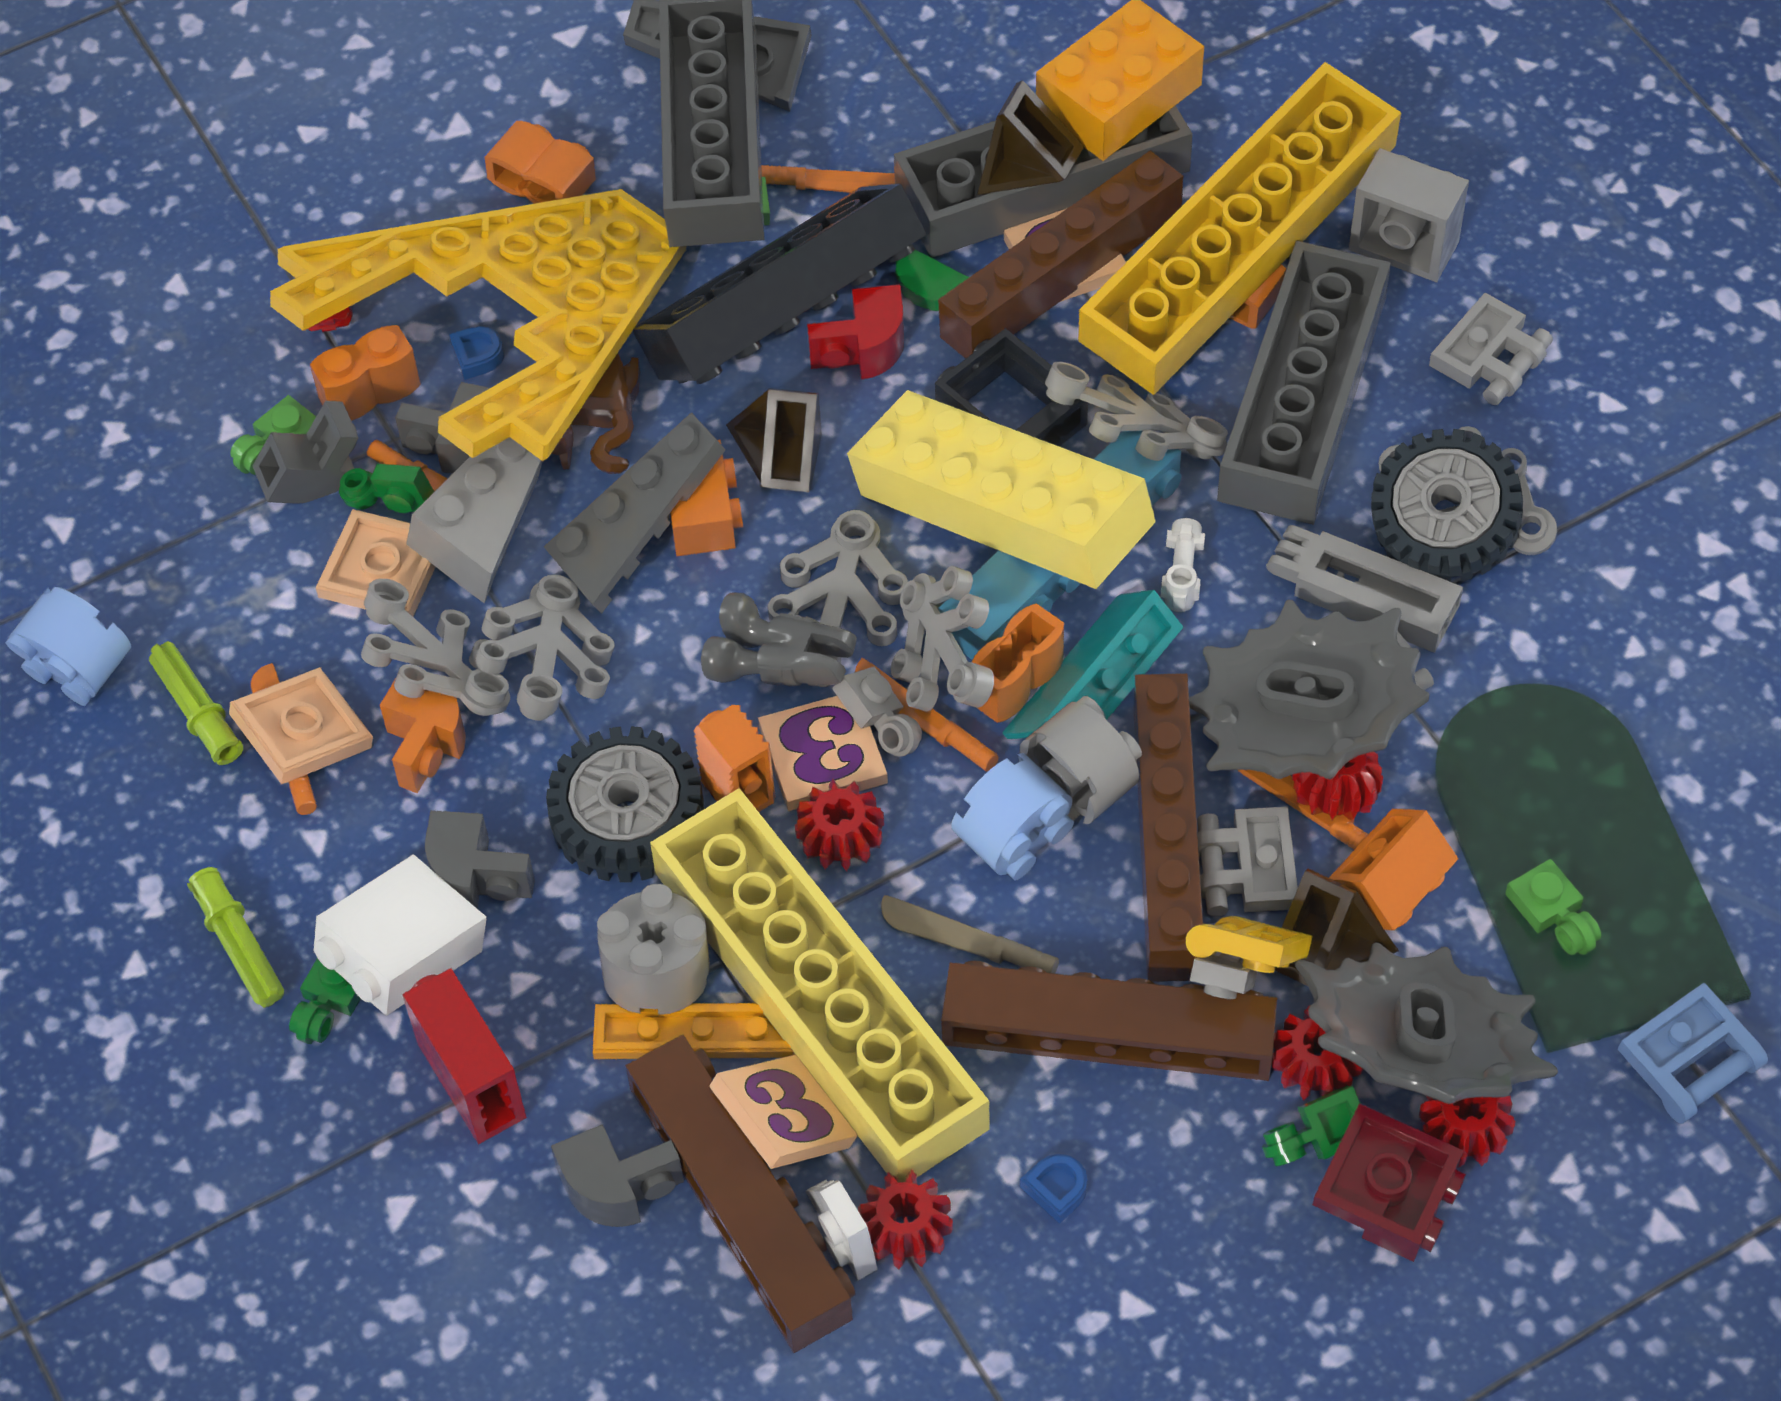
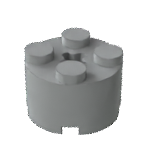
[1020,696,1142,824]
[597,884,710,1015]

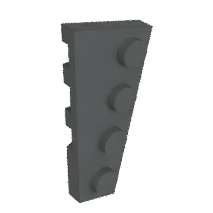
[623,0,812,112]
[544,412,726,614]

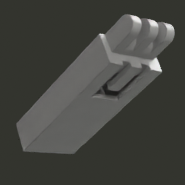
[1266,525,1463,653]

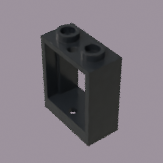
[935,328,1088,447]

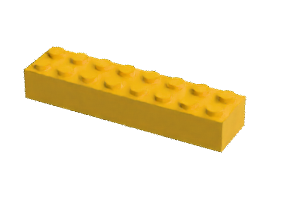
[1078,62,1401,395]

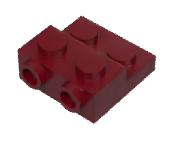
[1312,1103,1466,1262]

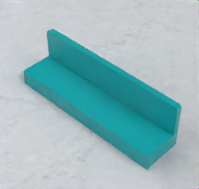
[1002,590,1183,739]

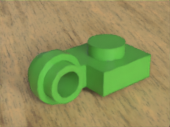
[230,395,316,475]
[1505,859,1601,955]

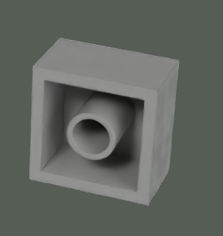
[1349,148,1469,282]

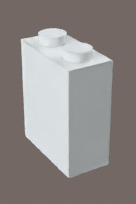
[314,854,487,1016]

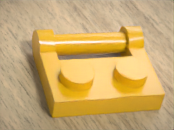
[1186,916,1312,973]

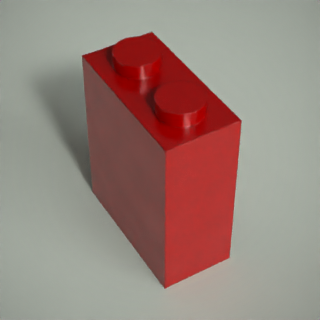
[402,968,527,1144]

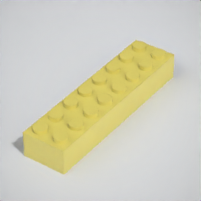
[650,788,990,1182]

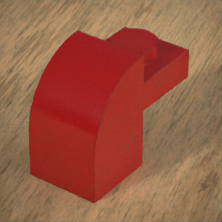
[807,284,904,380]

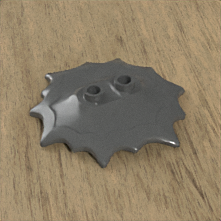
[1189,600,1430,780]
[1295,943,1558,1104]

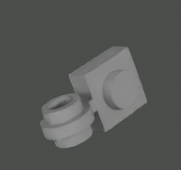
[832,666,922,757]
[1190,953,1257,999]

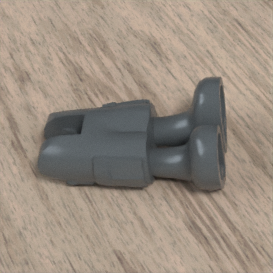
[701,592,857,687]

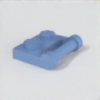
[1617,983,1768,1124]

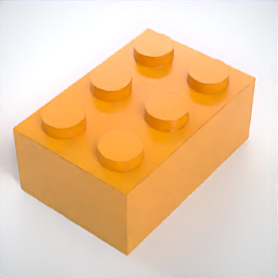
[1036,0,1204,161]

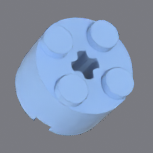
[5,587,131,706]
[951,753,1074,880]

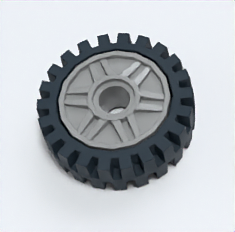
[1371,429,1523,582]
[546,726,704,883]

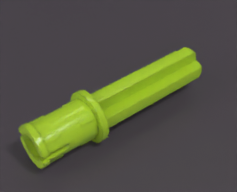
[149,641,243,765]
[187,867,284,1008]

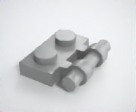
[1429,293,1553,405]
[1197,807,1298,916]

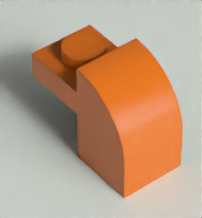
[380,678,466,793]

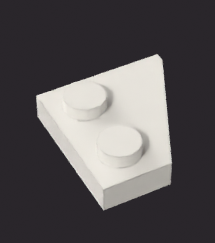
[806,1180,878,1280]

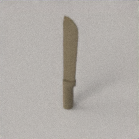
[881,895,1059,974]

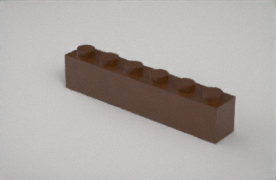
[938,150,1183,359]
[1133,673,1203,982]
[941,961,1277,1081]
[625,1034,856,1353]

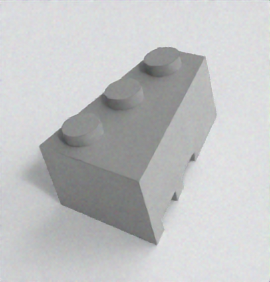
[406,437,542,603]

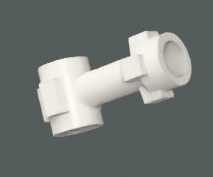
[1161,518,1205,612]

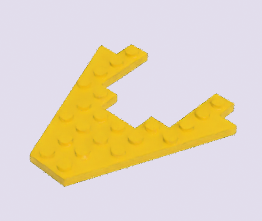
[270,189,686,461]

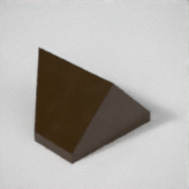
[977,80,1084,195]
[726,388,822,492]
[1275,868,1399,986]

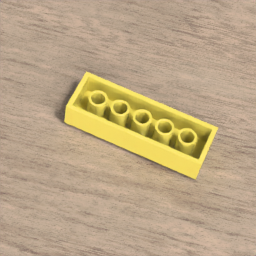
[847,390,1156,589]

